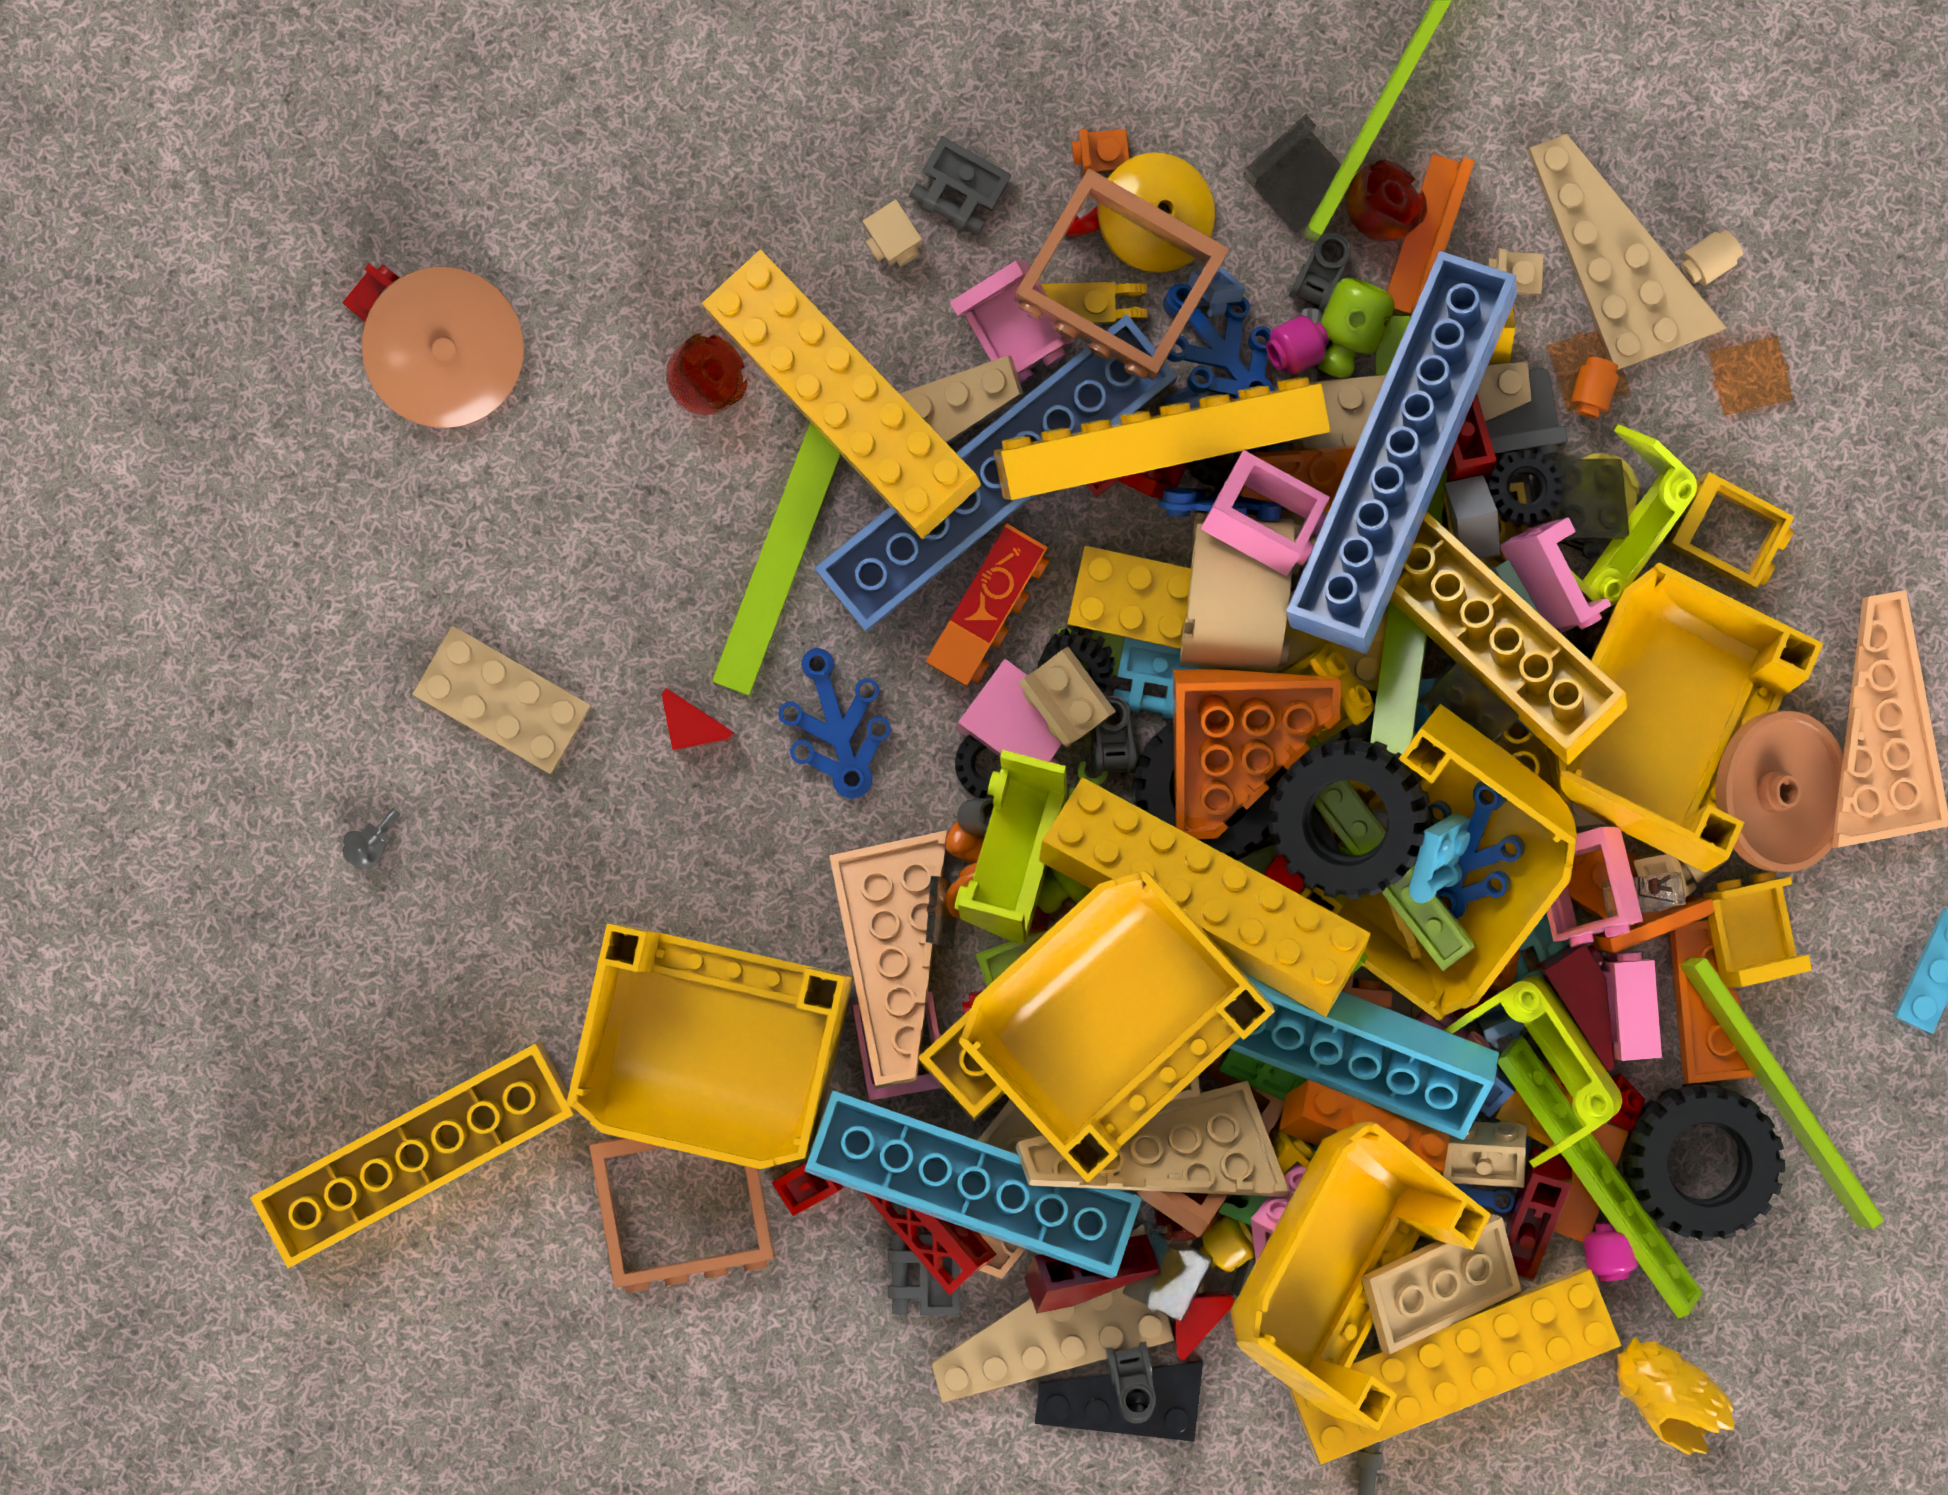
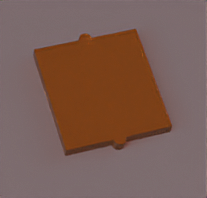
[1546,330,1631,412]
[1709,336,1793,416]

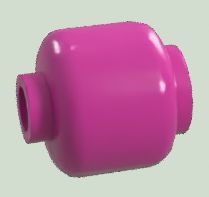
[1266,315,1329,375]
[1583,1221,1638,1281]

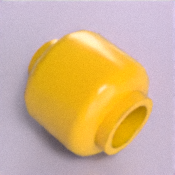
[1200,1215,1255,1272]

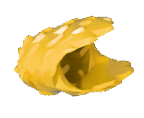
[1617,1337,1734,1455]

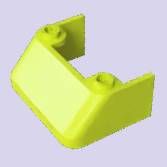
[1571,424,1697,615]
[954,750,1067,945]
[1443,976,1622,1168]

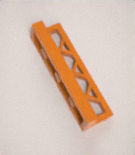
[1386,154,1475,316]

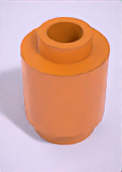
[1570,357,1619,419]

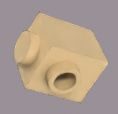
[862,199,923,267]

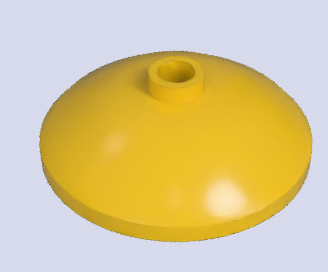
[1098,152,1215,273]

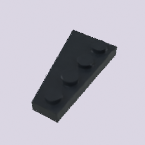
[1035,1360,1203,1442]

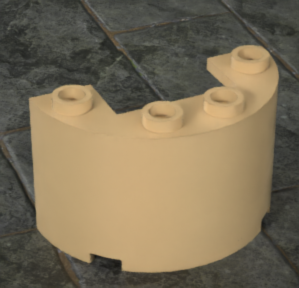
[1179,510,1300,673]

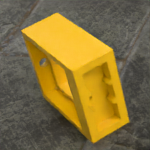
[1665,472,1794,590]

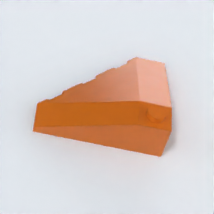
[1173,669,1341,839]

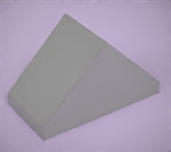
[1443,475,1500,559]

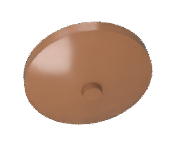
[362,266,524,428]
[1715,711,1843,872]

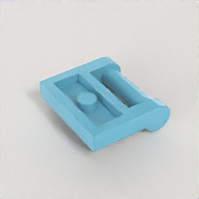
[1409,812,1470,903]

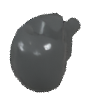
[342,808,400,869]

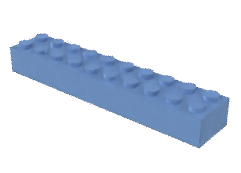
[1286,251,1517,654]
[814,314,1178,633]

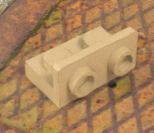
[1019,647,1116,747]
[1443,1121,1527,1187]

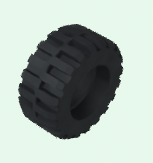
[1132,722,1285,860]
[1268,737,1431,899]
[1622,1083,1785,1241]

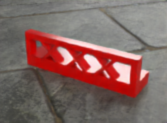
[862,1192,997,1295]

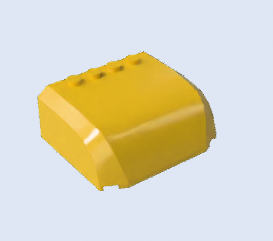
[1557,563,1824,873]
[1301,704,1577,1021]
[959,870,1275,1183]
[566,923,854,1169]
[1230,1122,1492,1431]

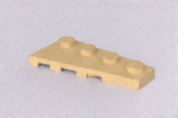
[899,356,1023,443]

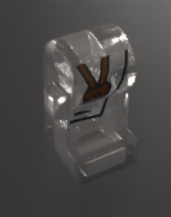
[1602,872,1686,918]

